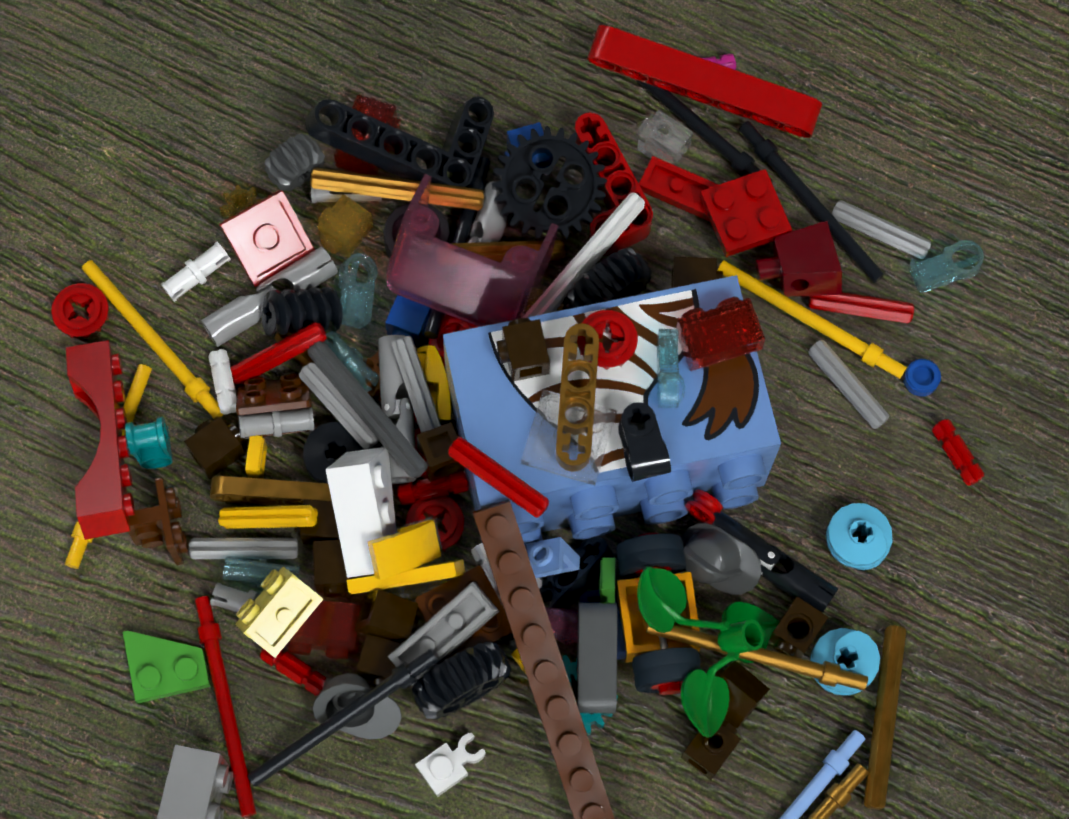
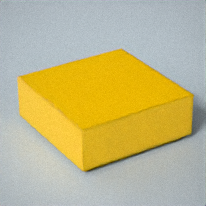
[245,436,268,479]

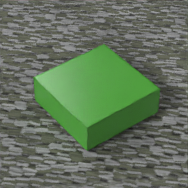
[600,558,616,603]

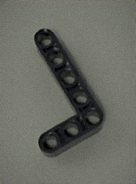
[305,96,494,187]

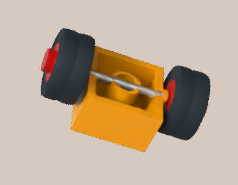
[616,533,702,695]

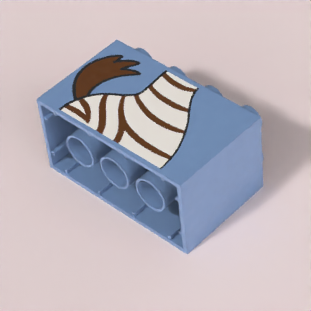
[443,275,781,551]

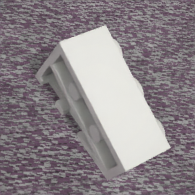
[326,447,397,578]

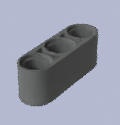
[577,602,617,714]

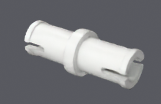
[160,242,231,302]

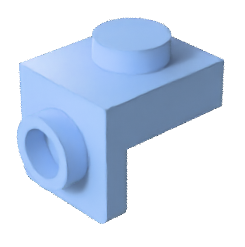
[527,537,580,578]

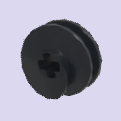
[303,422,365,484]

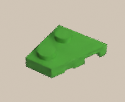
[123,631,211,704]

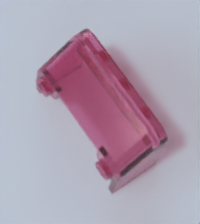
[386,174,558,327]

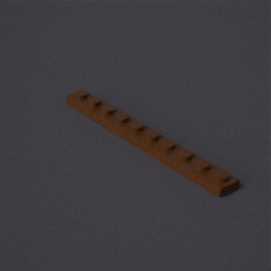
[472,500,615,819]

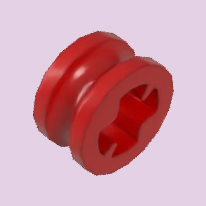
[685,489,723,524]

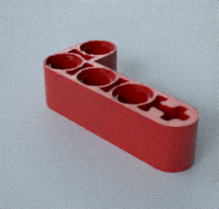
[574,112,653,256]

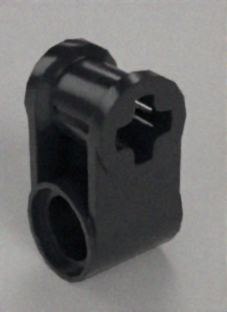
[618,402,671,482]

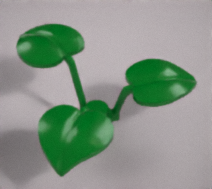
[637,566,780,738]

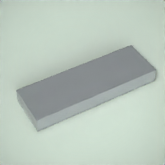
[388,582,499,686]

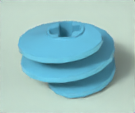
[826,503,893,570]
[810,628,880,696]

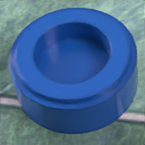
[903,359,941,397]

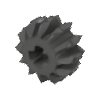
[264,134,325,191]

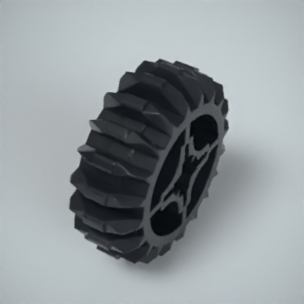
[563,248,652,310]
[412,642,511,719]

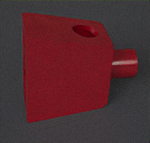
[756,221,842,297]

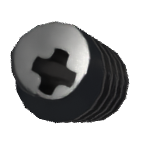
[262,287,343,336]

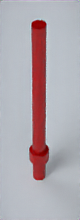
[195,596,257,817]

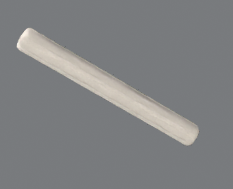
[523,192,645,318]

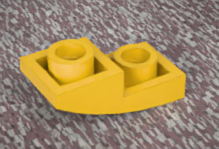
[417,345,451,422]
[367,519,441,580]

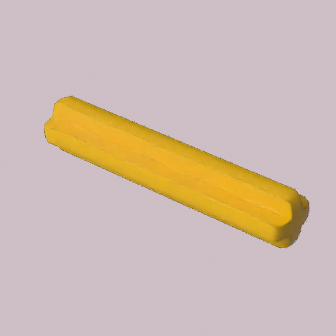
[218,505,318,529]

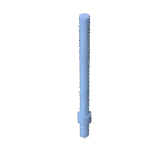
[779,730,866,819]

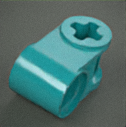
[125,416,173,469]

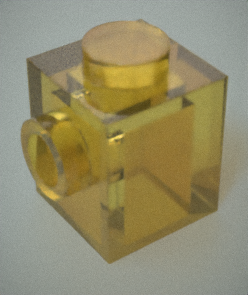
[317,194,373,258]

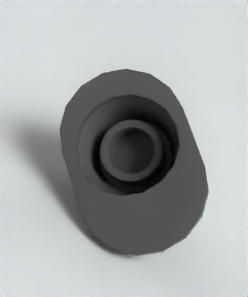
[682,523,762,595]
[313,673,402,740]

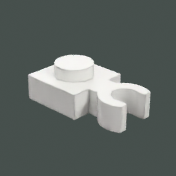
[415,733,486,797]

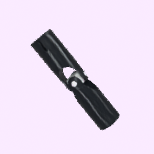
[704,511,839,613]

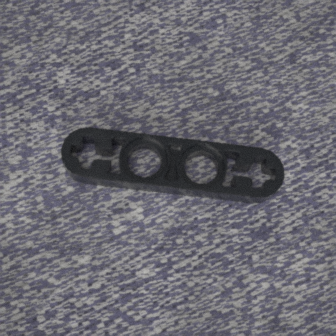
[502,537,614,651]

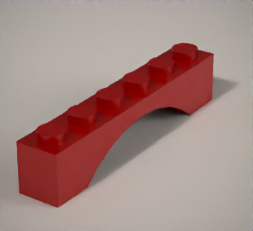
[66,340,135,540]

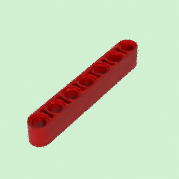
[587,25,822,138]

